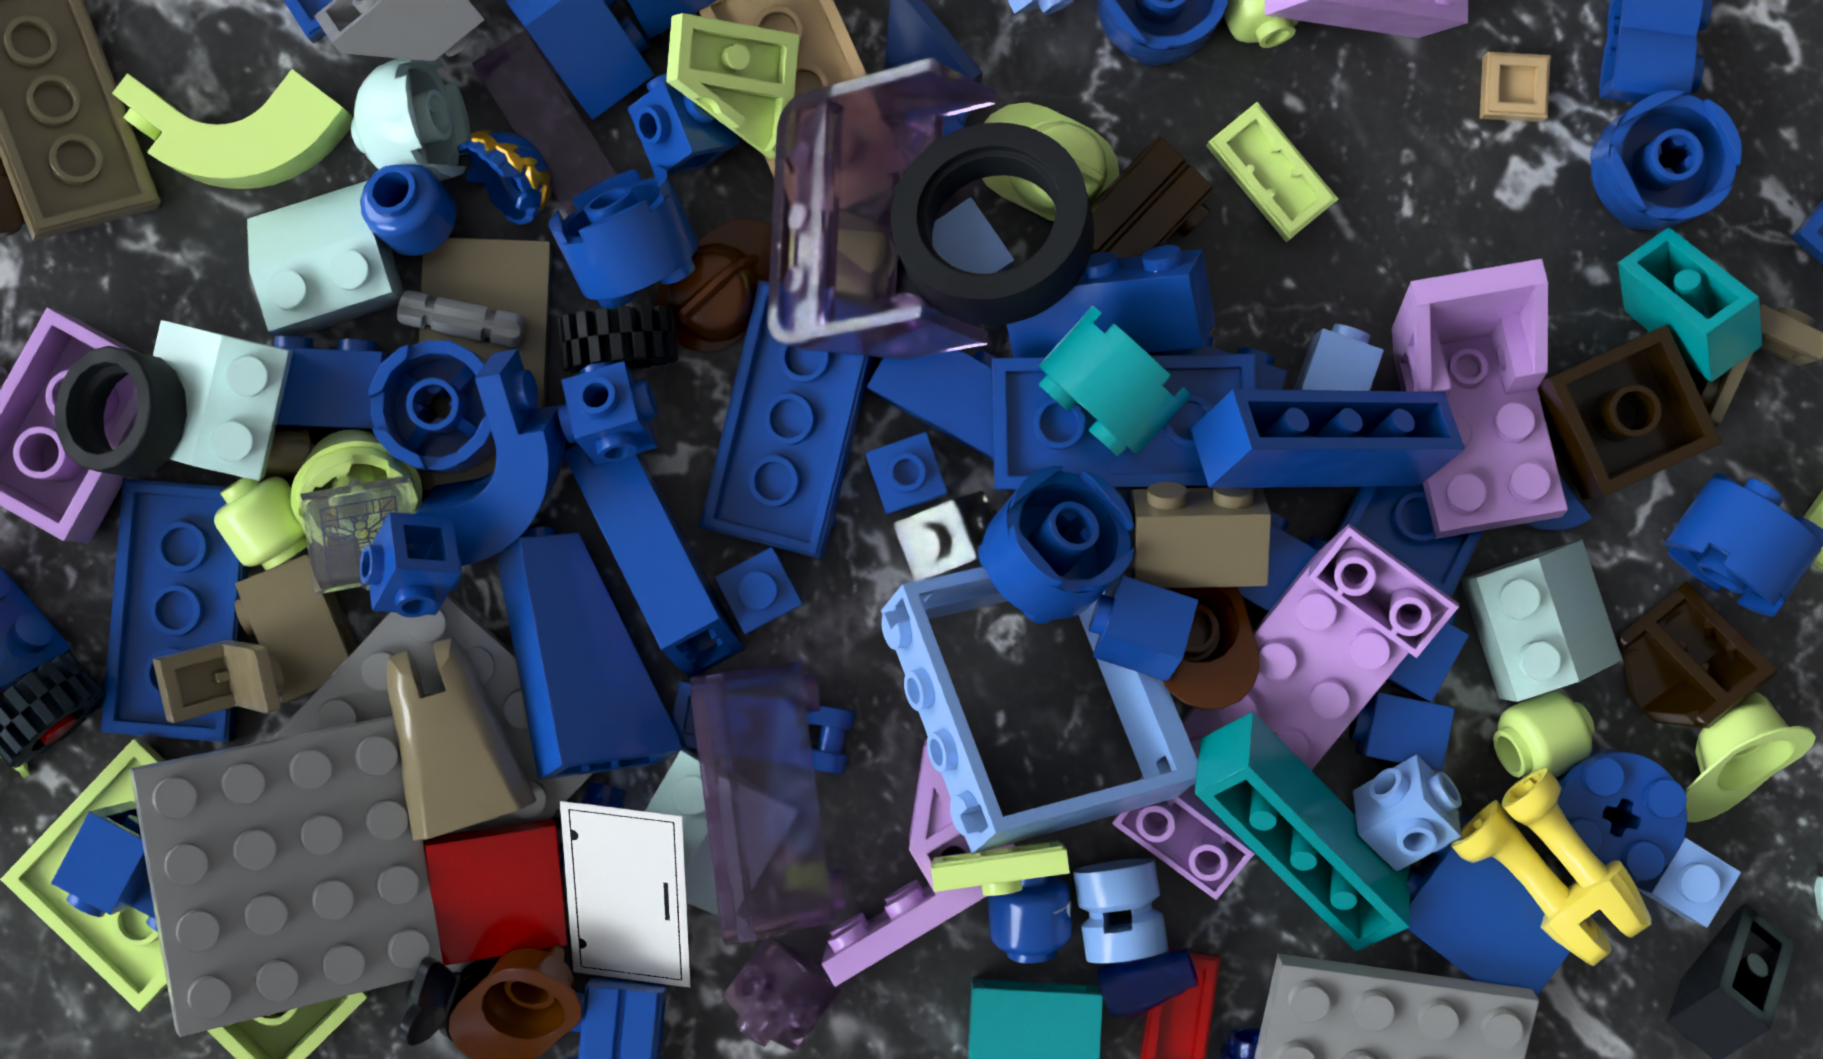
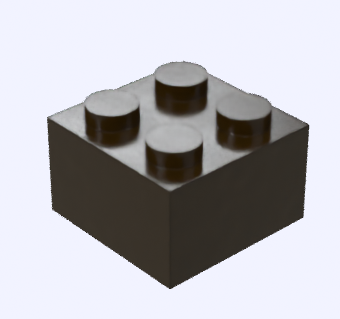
[1537,325,1722,500]

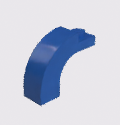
[415,349,565,566]

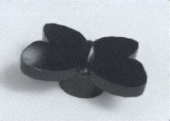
[398,956,500,1046]

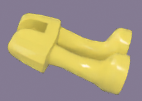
[1451,767,1652,966]

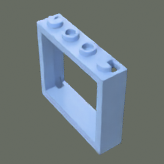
[881,567,1198,854]

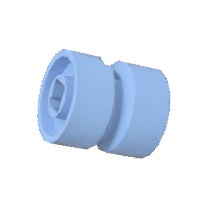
[1073,858,1169,963]

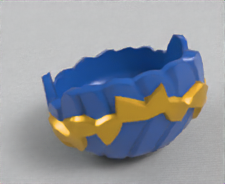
[457,130,552,225]

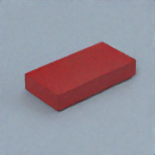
[1139,947,1221,1059]

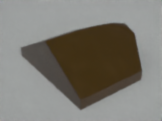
[1620,582,1777,728]

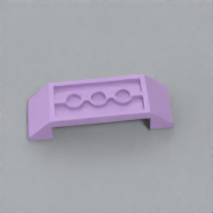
[1112,524,1459,900]

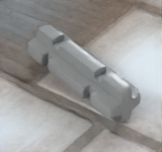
[397,290,525,348]

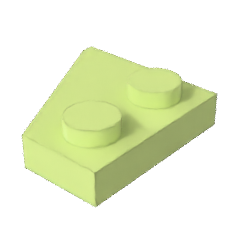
[666,13,799,160]

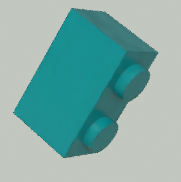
[1618,227,1762,382]
[967,978,1103,1059]

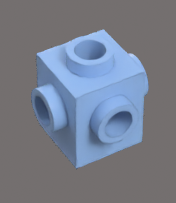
[1353,754,1462,872]

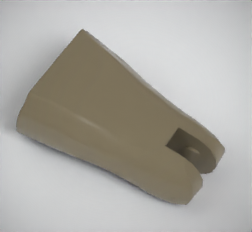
[386,637,537,841]

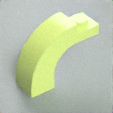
[112,69,353,189]

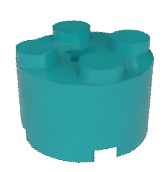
[1038,306,1192,457]

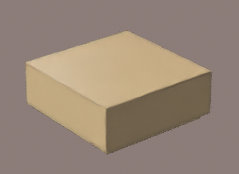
[1480,52,1551,122]

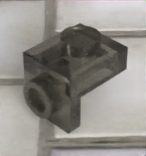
[893,491,998,582]

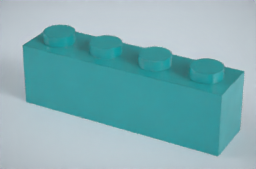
[1195,711,1410,951]

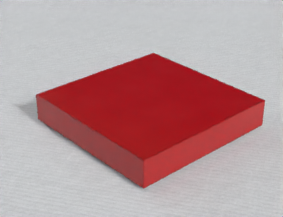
[423,818,568,965]

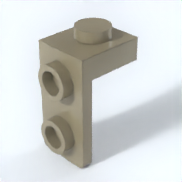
[1696,304,1823,427]
[152,639,284,723]

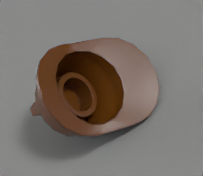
[655,218,795,353]
[1162,587,1260,709]
[449,944,582,1059]

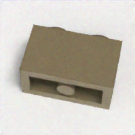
[1130,482,1271,588]
[234,554,358,703]

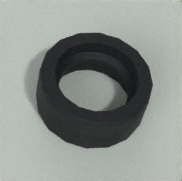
[54,346,187,477]

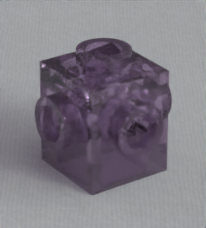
[722,935,841,1051]

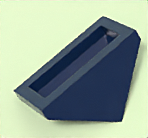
[883,0,983,94]

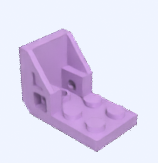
[1392,259,1568,539]
[822,737,1015,987]

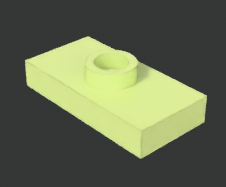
[1206,102,1338,242]
[930,840,1070,896]

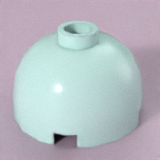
[351,58,471,181]

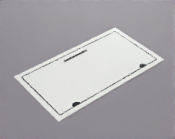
[560,801,691,988]

